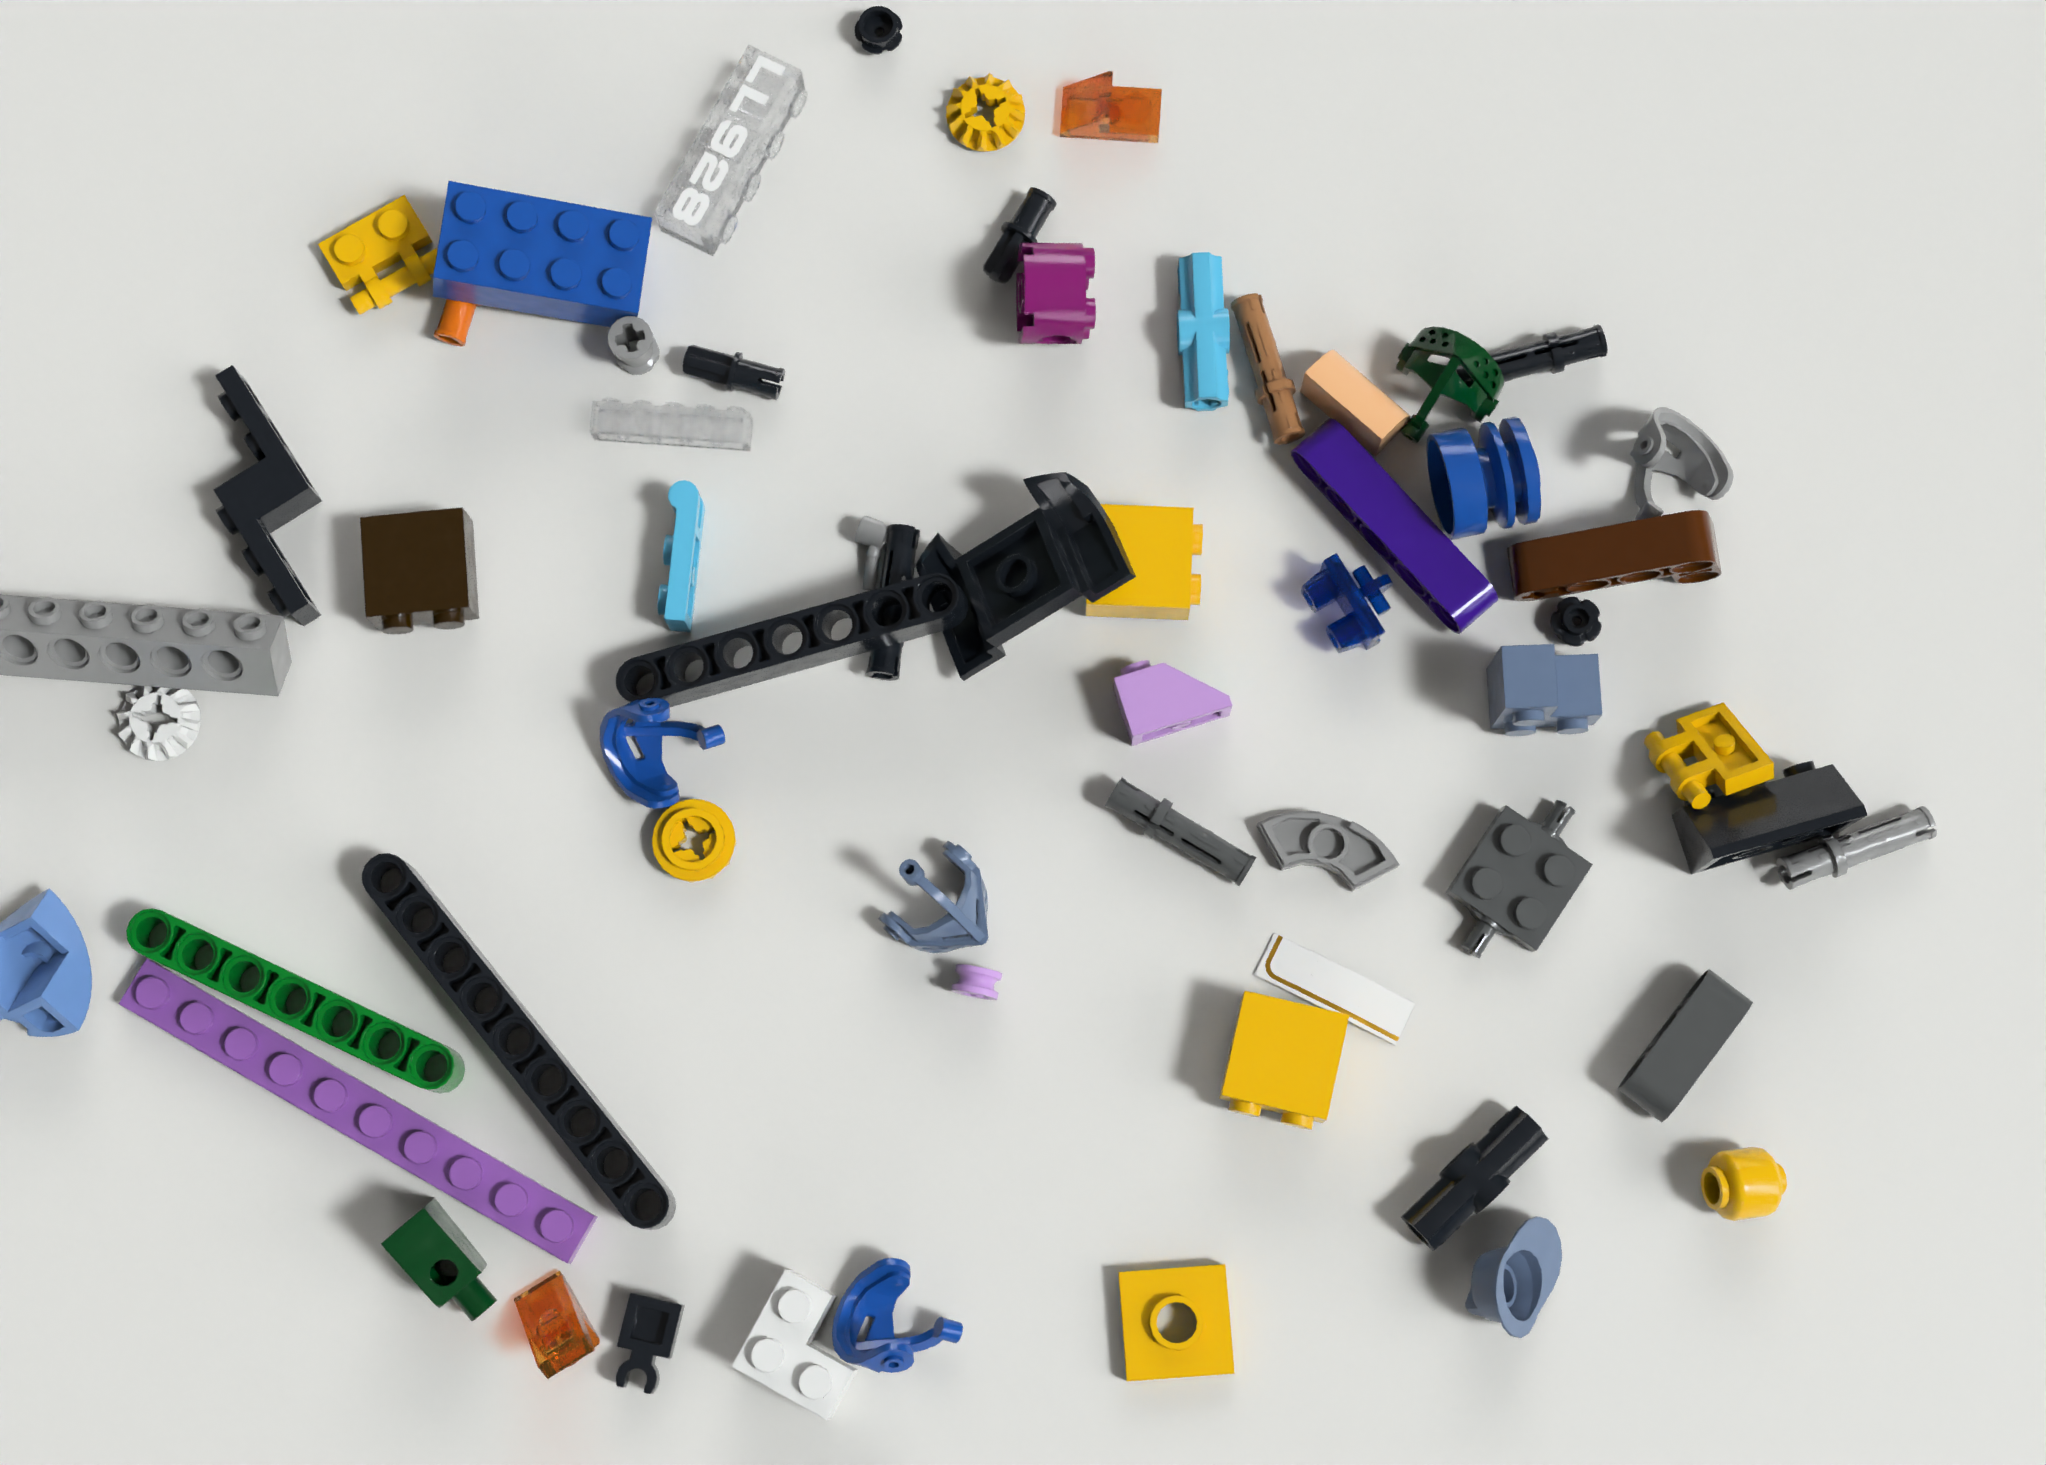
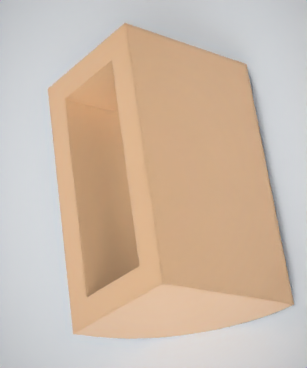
[1300,350,1411,457]

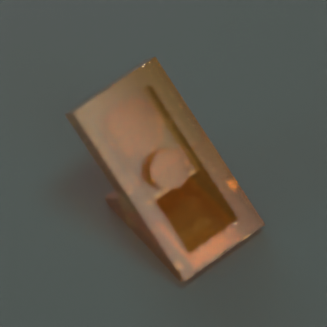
[1060,71,1162,143]
[514,1271,600,1379]

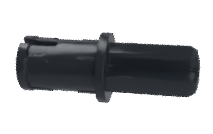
[983,187,1057,284]
[682,345,785,400]

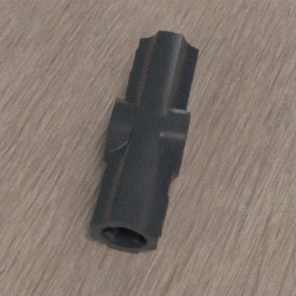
[1401,1106,1549,1251]

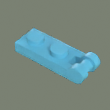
[657,480,705,633]

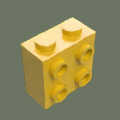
[1086,504,1203,620]
[1219,991,1349,1130]

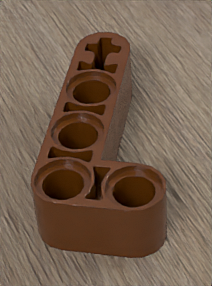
[1507,510,1721,601]

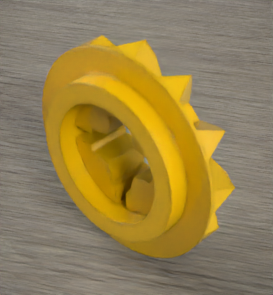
[946,73,1025,152]
[652,799,736,883]

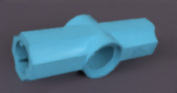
[1177,252,1230,411]

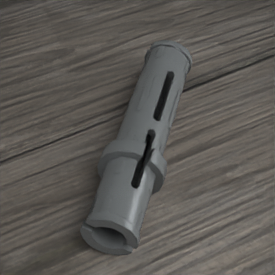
[1105,777,1256,886]

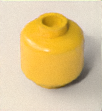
[1701,1147,1787,1221]

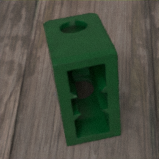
[381,1198,497,1321]

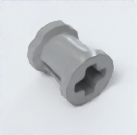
[607,316,659,375]

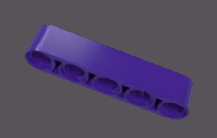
[1290,418,1498,634]

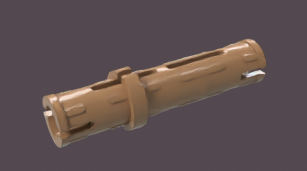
[1231,293,1306,445]

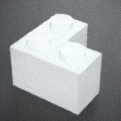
[731,1269,858,1420]

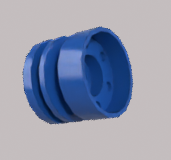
[1426,416,1541,540]

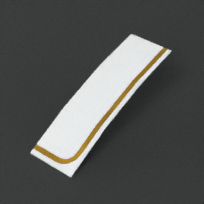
[1254,933,1416,1045]

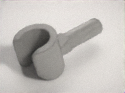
[855,516,888,591]

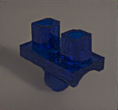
[1301,553,1393,653]

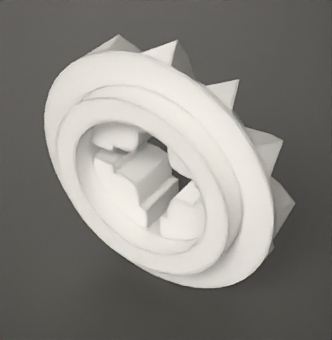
[116,686,201,761]

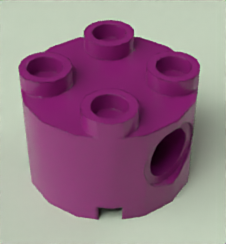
[1016,243,1096,344]

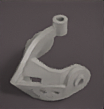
[1630,407,1734,520]

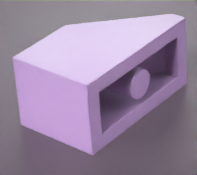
[1113,660,1232,746]

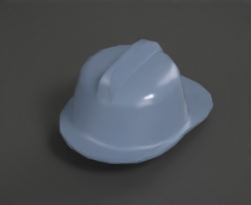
[1465,1216,1562,1338]

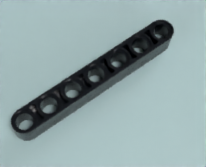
[616,573,968,707]

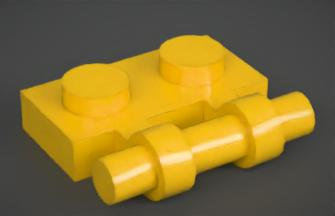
[318,195,438,315]
[1644,702,1774,809]

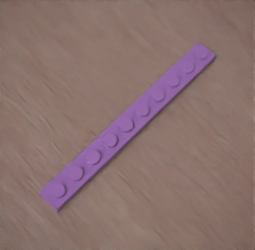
[119,958,598,1264]

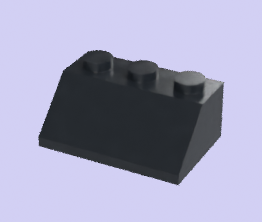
[1672,761,1867,875]

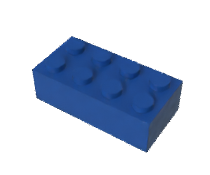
[432,181,652,327]

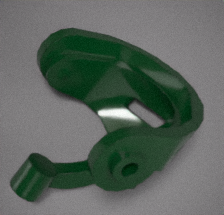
[1396,326,1504,443]

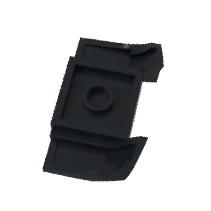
[915,472,1136,681]

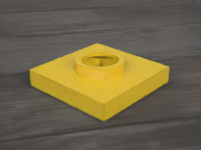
[1118,1264,1235,1381]

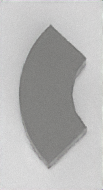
[1256,811,1400,892]

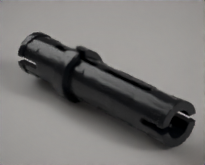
[1456,324,1608,387]
[866,524,920,681]

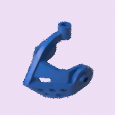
[600,698,725,809]
[832,1258,963,1373]

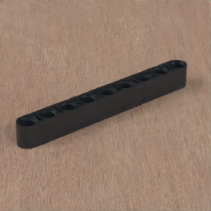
[362,853,676,1230]

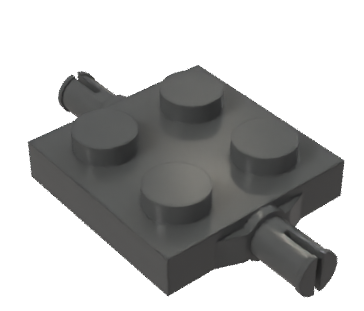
[1445,800,1593,958]

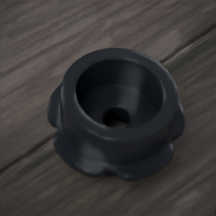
[854,6,903,55]
[1550,597,1602,647]

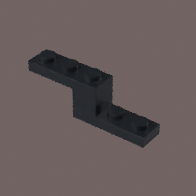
[214,365,322,626]

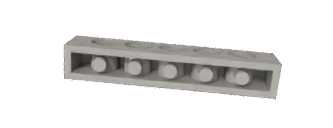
[0,594,292,696]

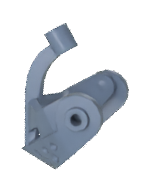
[878,841,988,953]

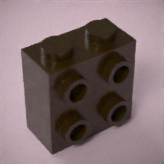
[360,507,479,634]

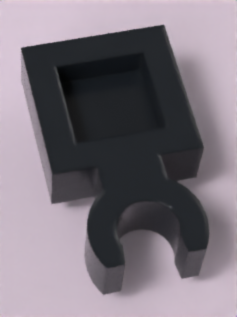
[616,1293,685,1394]

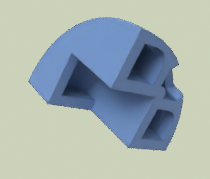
[0,888,92,1037]

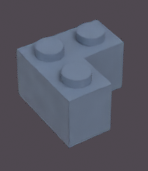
[1486,644,1602,736]

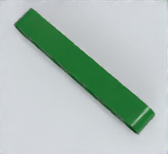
[126,908,465,1094]

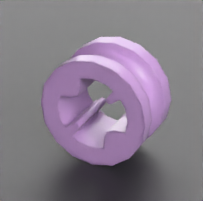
[951,964,1002,1000]

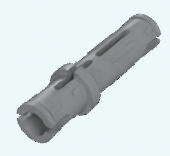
[1777,806,1937,890]

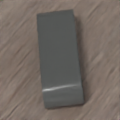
[1618,969,1753,1123]

